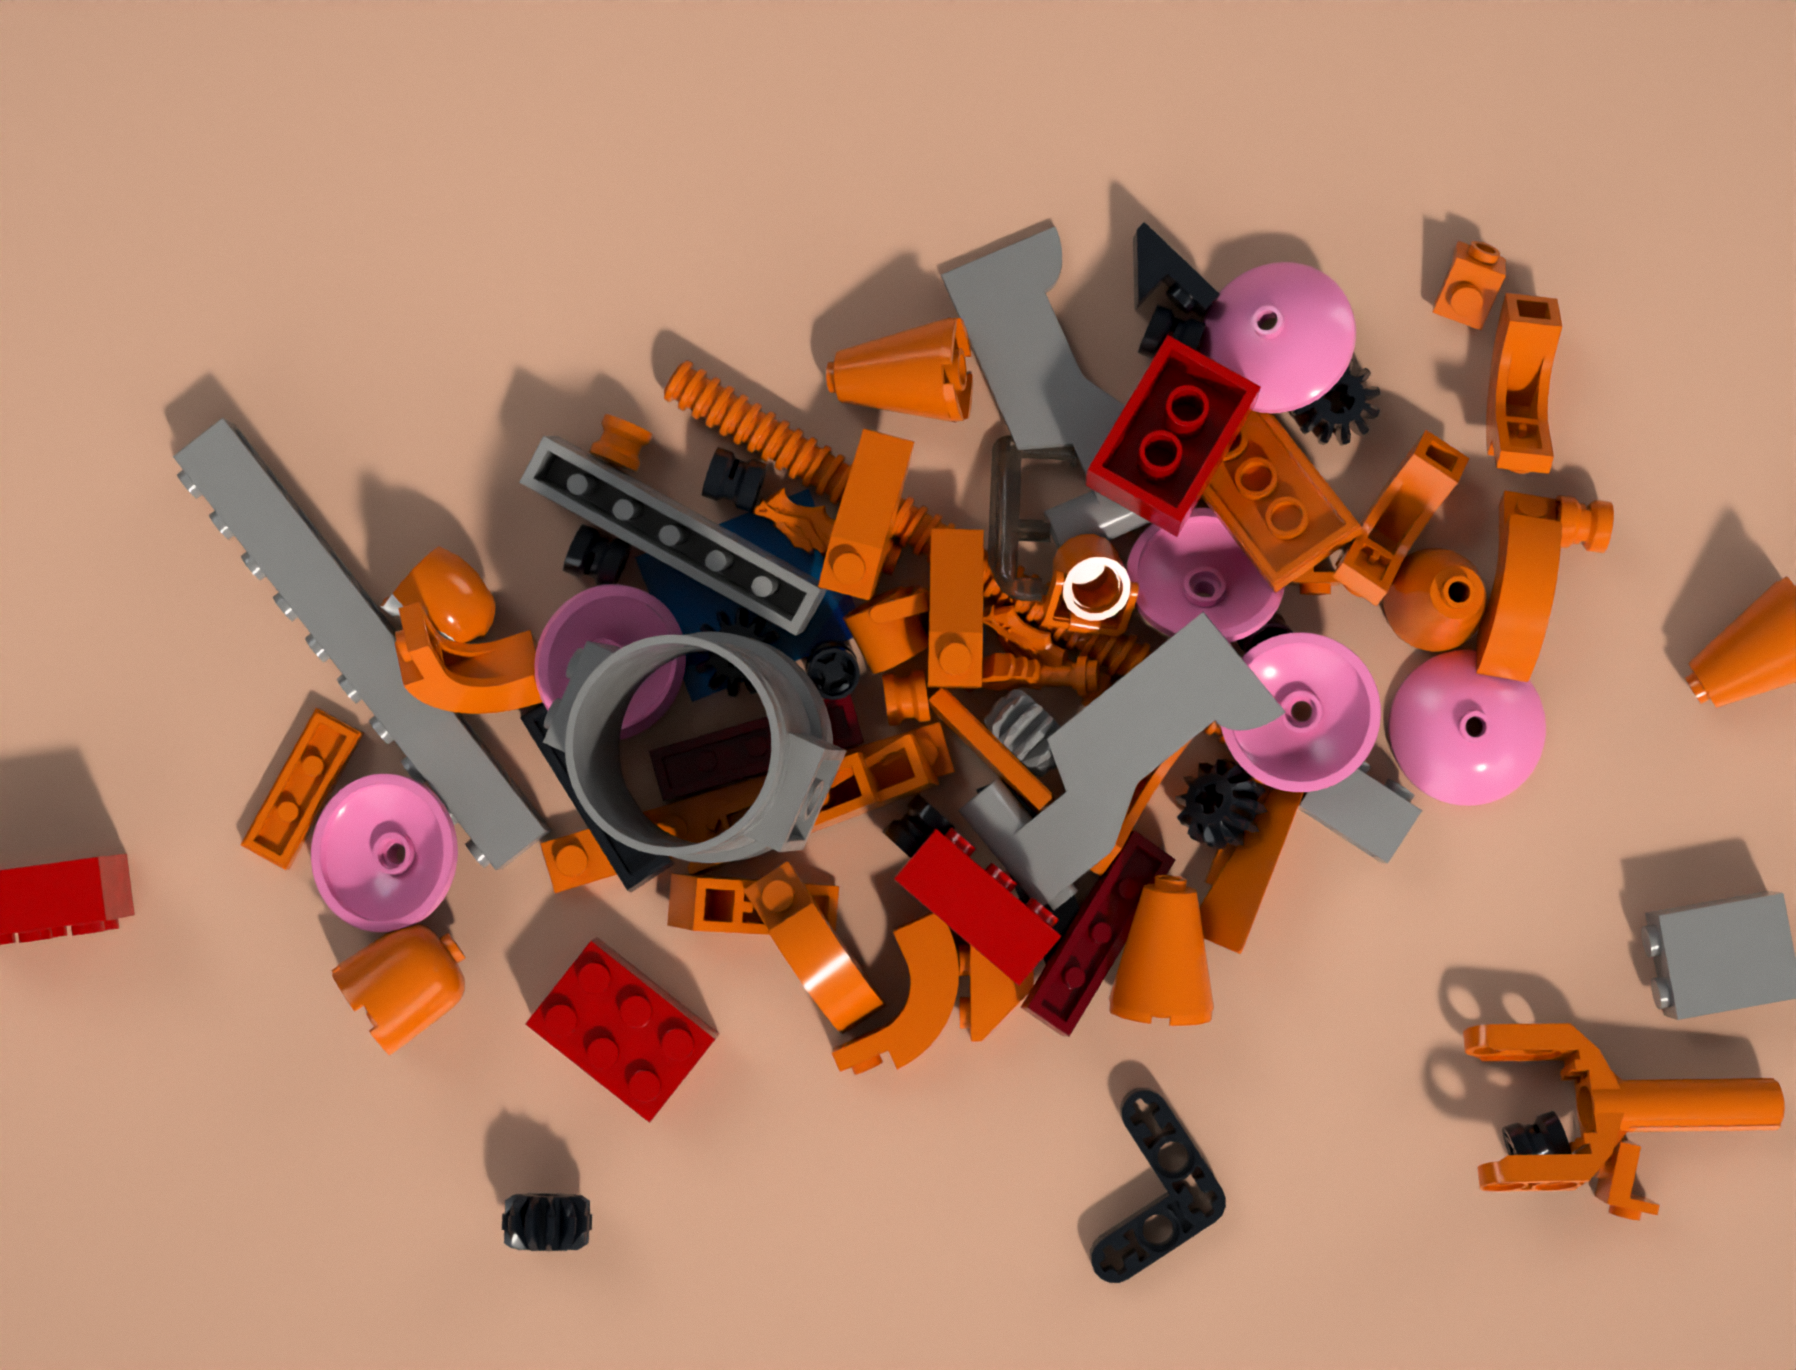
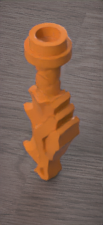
[752,488,902,576]
[983,603,1113,707]
[953,653,1101,696]

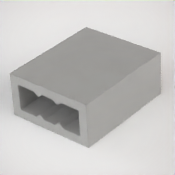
[1641,891,1796,1020]

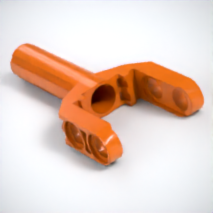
[1463,1023,1785,1192]

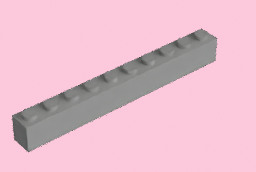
[173,418,552,870]

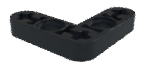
[1090,1088,1226,1283]

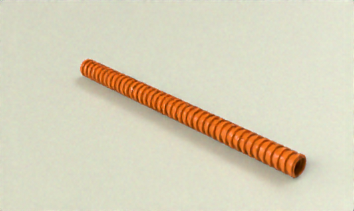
[664,360,1226,745]

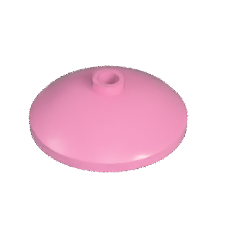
[1200,262,1356,413]
[1127,508,1285,643]
[535,584,686,740]
[1221,632,1381,792]
[1388,650,1546,806]
[311,774,458,932]

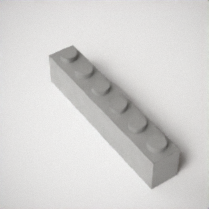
[519,436,828,636]

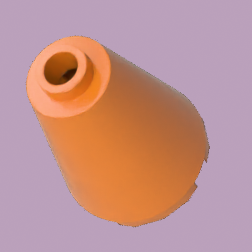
[826,317,973,423]
[1382,548,1488,652]
[1685,576,1796,708]
[1108,875,1214,1026]

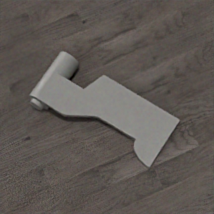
[941,227,1151,549]
[958,612,1286,910]

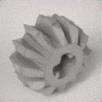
[984,689,1061,777]

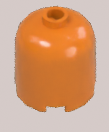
[331,923,466,1056]

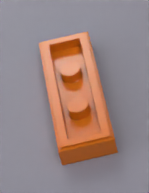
[928,687,1054,815]
[240,708,364,870]

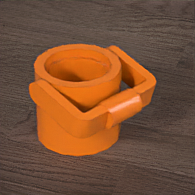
[1043,534,1139,636]
[843,585,930,674]

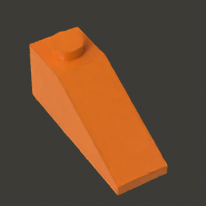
[818,428,915,600]
[927,528,984,688]
[667,873,839,935]

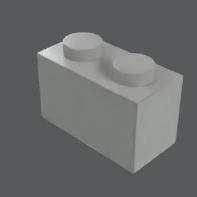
[1298,761,1422,864]

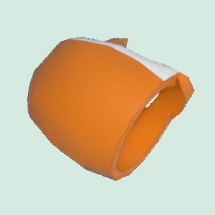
[380,546,496,644]

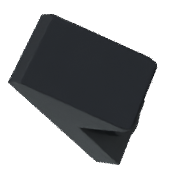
[1133,222,1220,317]

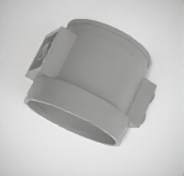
[543,632,846,863]

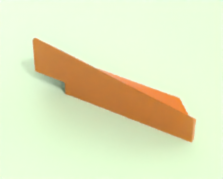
[1199,720,1307,954]
[687,734,939,875]

